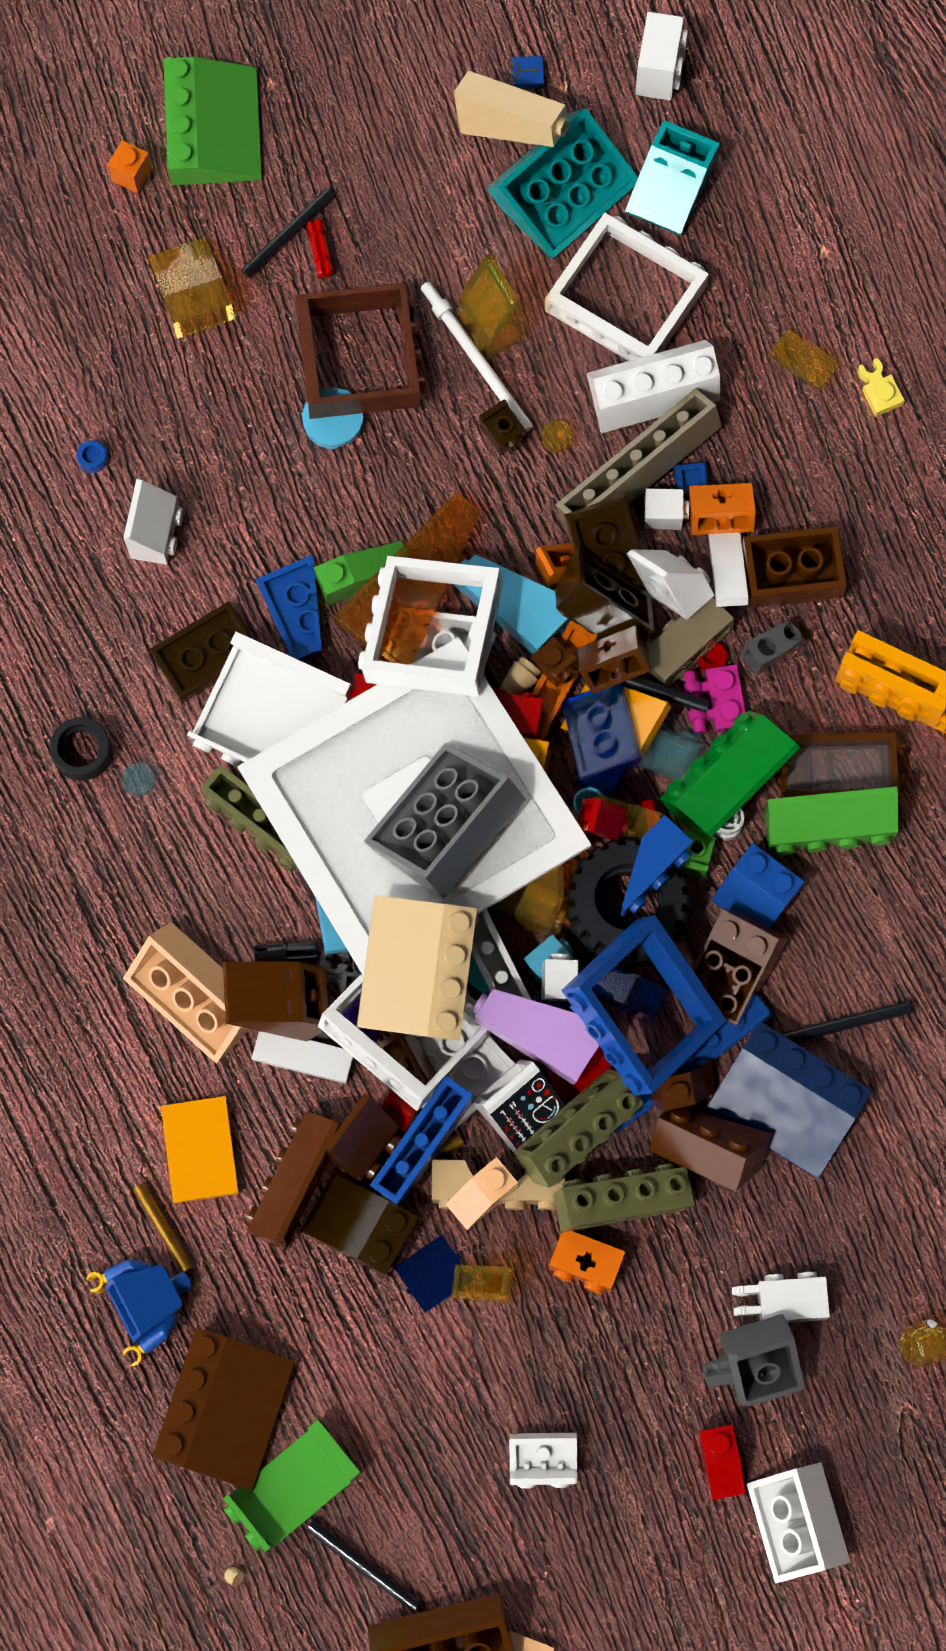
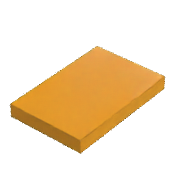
[560,684,671,761]
[161,1096,239,1204]

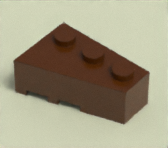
[649,1107,773,1192]

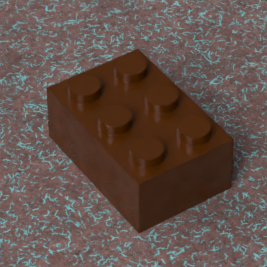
[742,526,847,608]

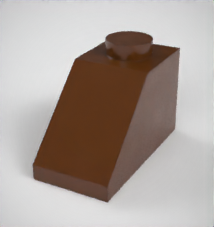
[651,1059,716,1111]

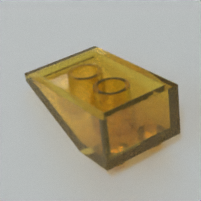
[148,237,235,338]
[457,253,521,358]
[515,864,567,938]

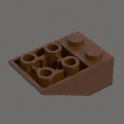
[693,907,788,1026]
[223,962,328,1042]

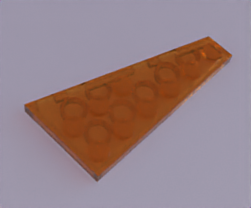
[333,492,480,665]

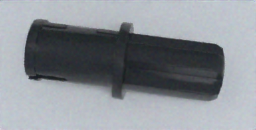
[254,941,319,962]

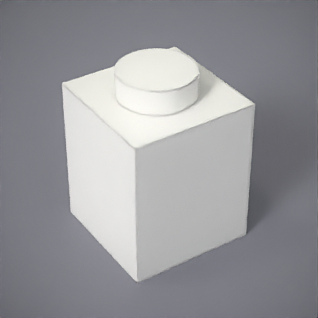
[644,489,689,530]
[541,954,578,1002]

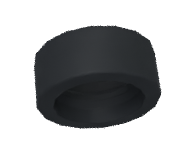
[49,717,112,781]

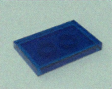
[562,682,643,785]

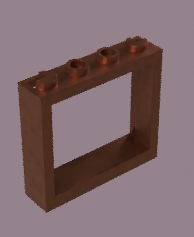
[295,283,426,419]

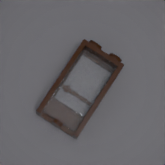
[779,733,904,798]

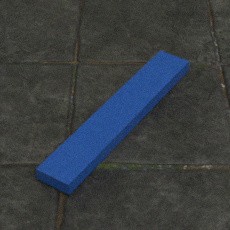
[616,994,773,1133]

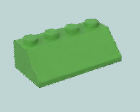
[763,787,898,856]

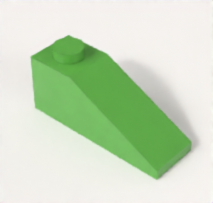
[314,541,409,607]

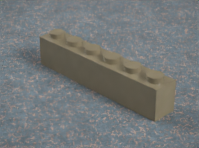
[555,388,722,531]

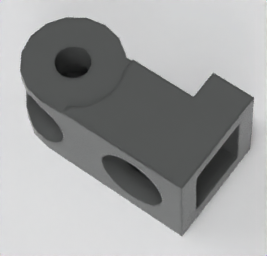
[740,620,806,676]

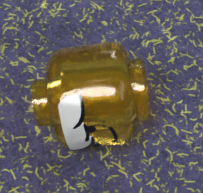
[899,1319,946,1367]

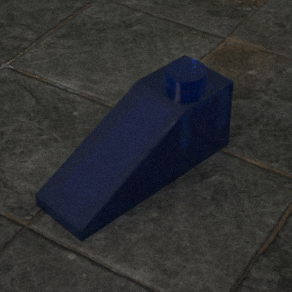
[576,953,667,1025]

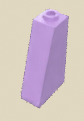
[472,989,599,1085]

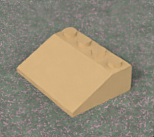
[357,895,477,1041]

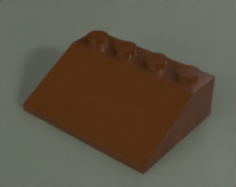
[152,1327,296,1491]

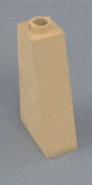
[454,70,569,147]

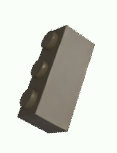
[646,597,734,687]

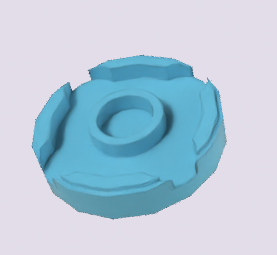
[302,387,364,449]

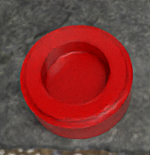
[697,642,728,671]

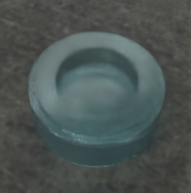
[122,763,155,797]

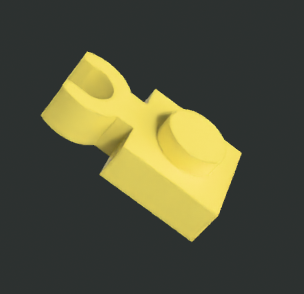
[858,358,905,417]

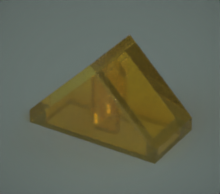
[451,1264,513,1305]

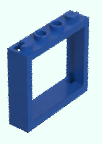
[561,915,726,1096]

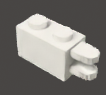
[732,1272,830,1323]

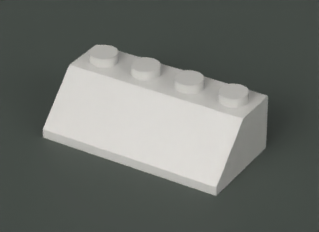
[587,340,720,433]

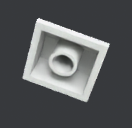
[124,479,184,565]
[627,549,714,620]

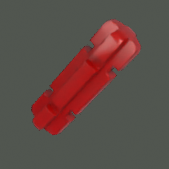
[307,219,334,279]

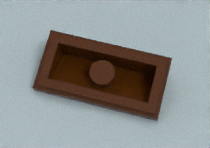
[377,1032,436,1085]

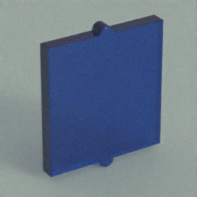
[394,1235,473,1313]

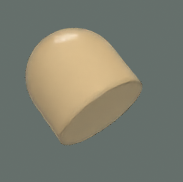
[224,1567,245,1587]

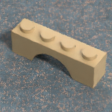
[432,1160,564,1210]

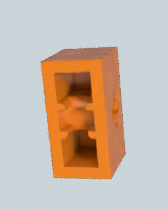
[689,483,755,535]
[549,1231,625,1295]

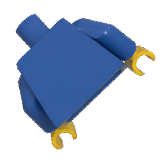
[86,1259,191,1366]

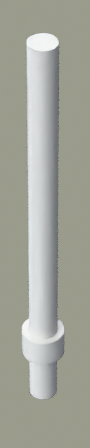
[420,282,533,433]

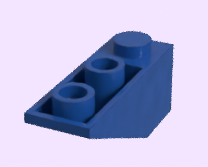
[621,815,693,917]

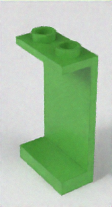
[223,1420,362,1553]

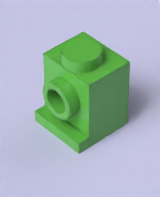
[681,830,716,879]

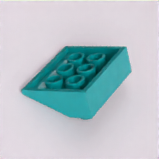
[486,108,638,259]

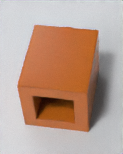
[107,140,152,193]

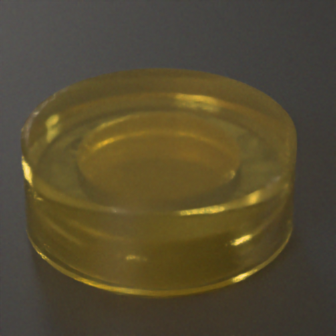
[541,420,572,453]

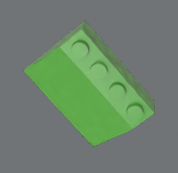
[163,57,262,186]

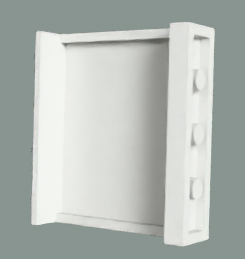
[187,632,353,766]

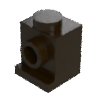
[479,399,526,456]

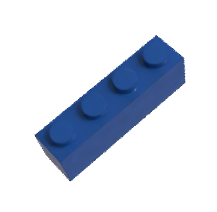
[370,1076,477,1205]

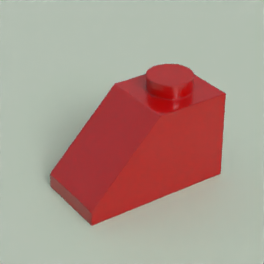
[577,798,628,840]
[697,1425,745,1501]

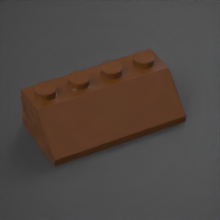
[245,1111,341,1251]
[367,1593,514,1651]

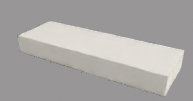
[708,533,748,607]
[252,1031,354,1084]

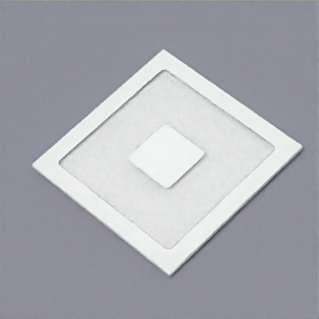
[237,637,592,976]

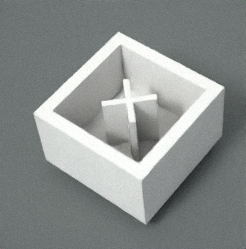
[636,12,688,100]

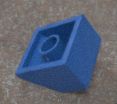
[711,843,804,928]

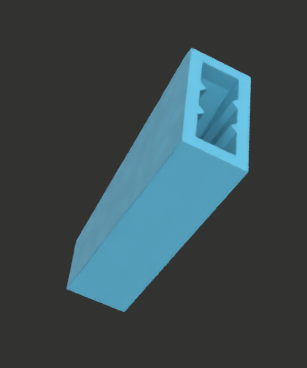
[454,554,575,655]

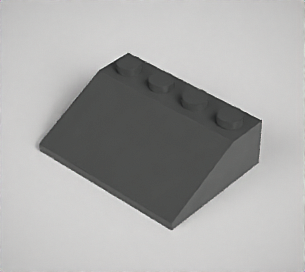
[364,743,525,899]

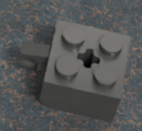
[702,1314,805,1406]

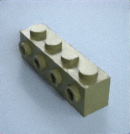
[200,764,302,875]
[514,1069,644,1188]
[553,1163,695,1233]

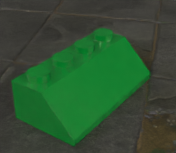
[659,710,800,837]

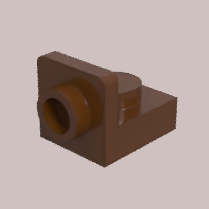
[530,637,579,687]

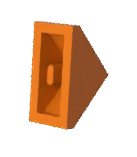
[535,543,575,590]

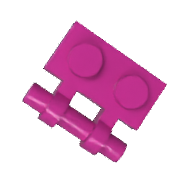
[683,664,745,735]

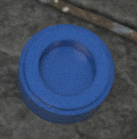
[76,440,109,473]

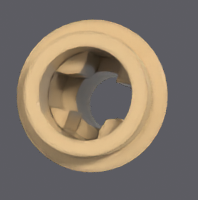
[500,657,541,695]

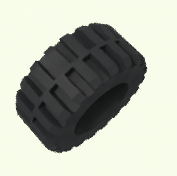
[566,838,690,967]

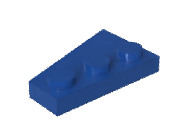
[255,555,322,661]

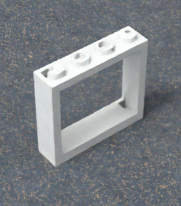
[545,212,709,361]
[358,556,503,696]
[318,973,491,1111]

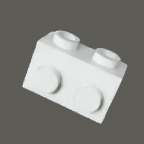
[509,1433,578,1488]

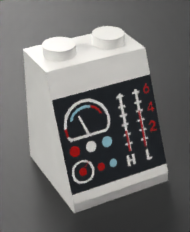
[473,1059,566,1152]

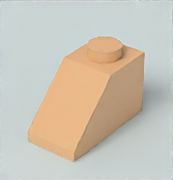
[446,1157,518,1230]

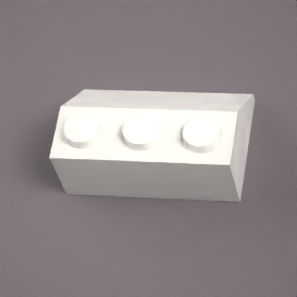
[747,1462,851,1584]

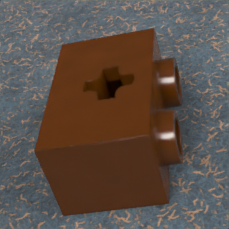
[578,625,651,694]

